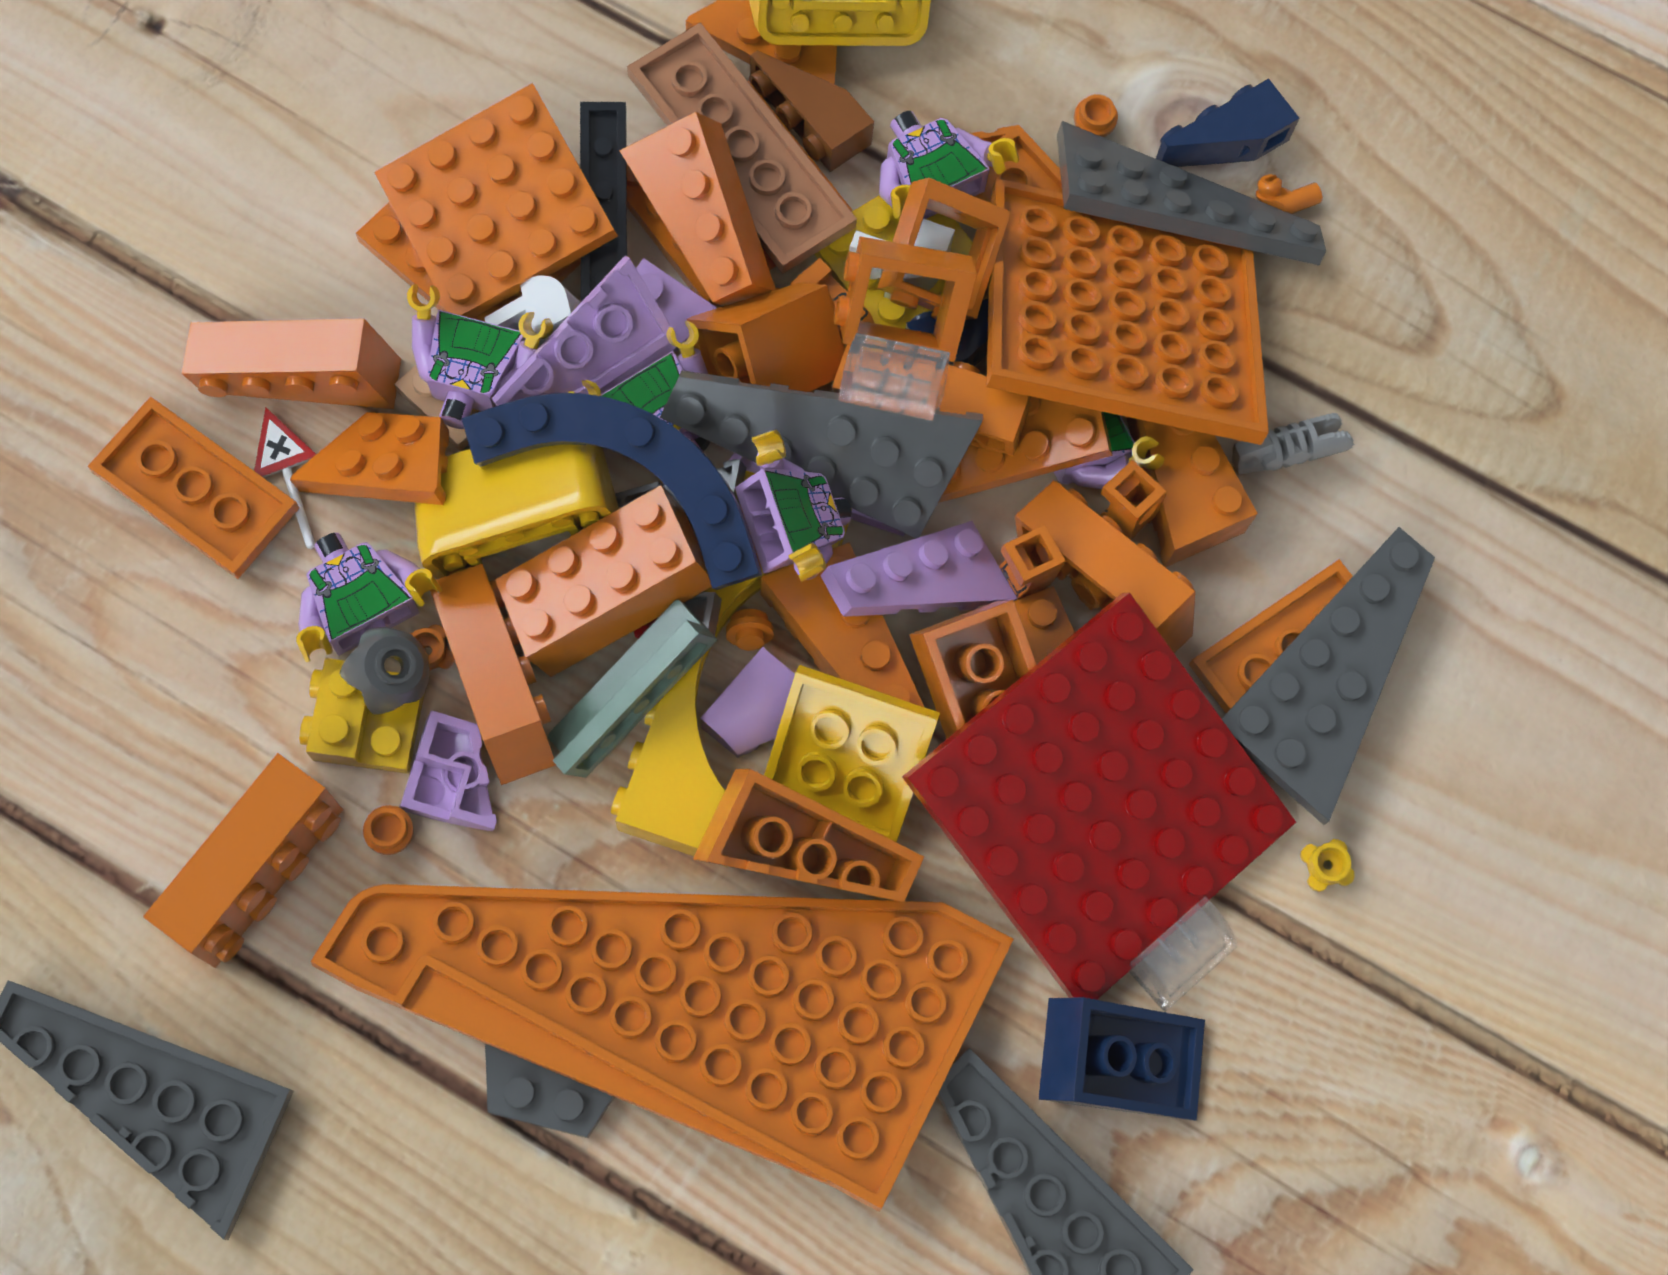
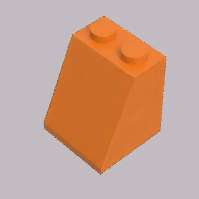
[686,283,845,392]

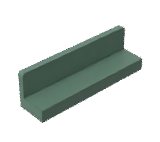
[548,600,718,778]

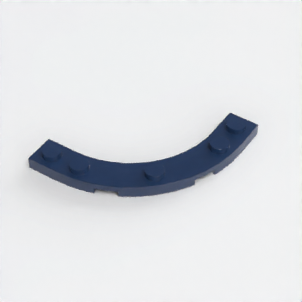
[461,393,762,590]

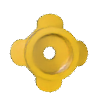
[1300,839,1355,892]

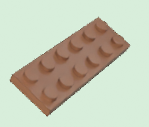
[627,22,857,274]

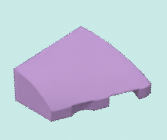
[700,647,795,758]
[399,710,497,831]

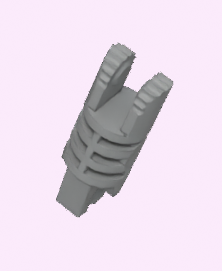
[1232,413,1355,474]

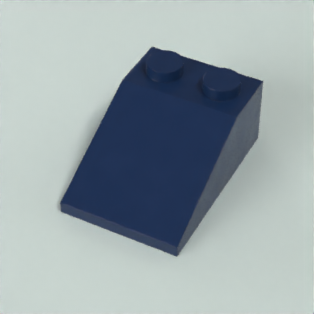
[1039,997,1205,1121]

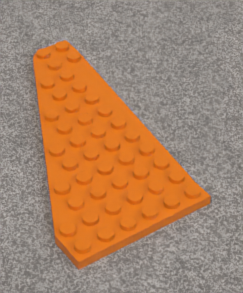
[310,884,1014,1212]

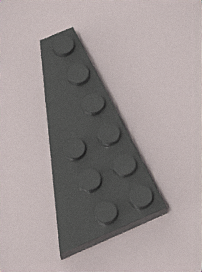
[1057,121,1326,265]

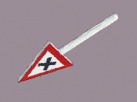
[254,407,316,549]

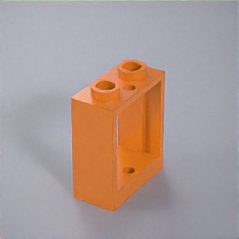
[877,178,1011,320]
[834,236,977,362]

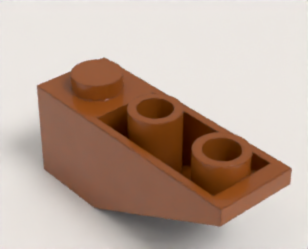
[749,50,874,172]

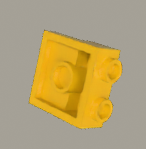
[299,658,425,774]

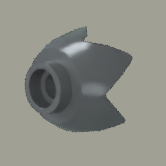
[340,627,430,715]

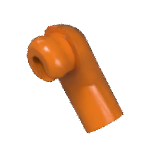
[1256,174,1323,214]

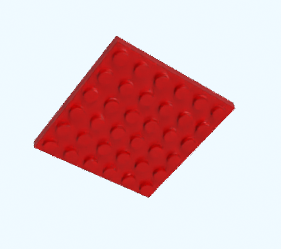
[902,592,1297,1000]

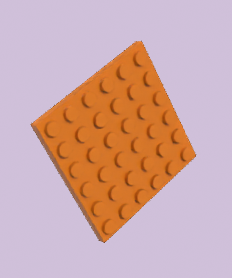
[987,178,1269,445]

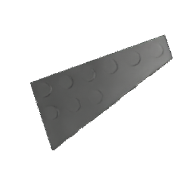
[660,371,983,538]
[1222,527,1435,825]
[0,980,294,1240]
[937,1048,1194,1275]

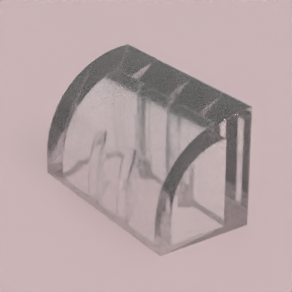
[838,333,951,421]
[1128,896,1237,1012]

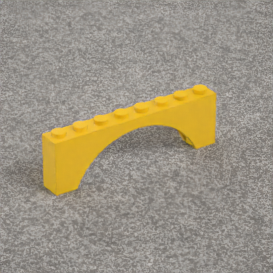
[611,470,852,868]

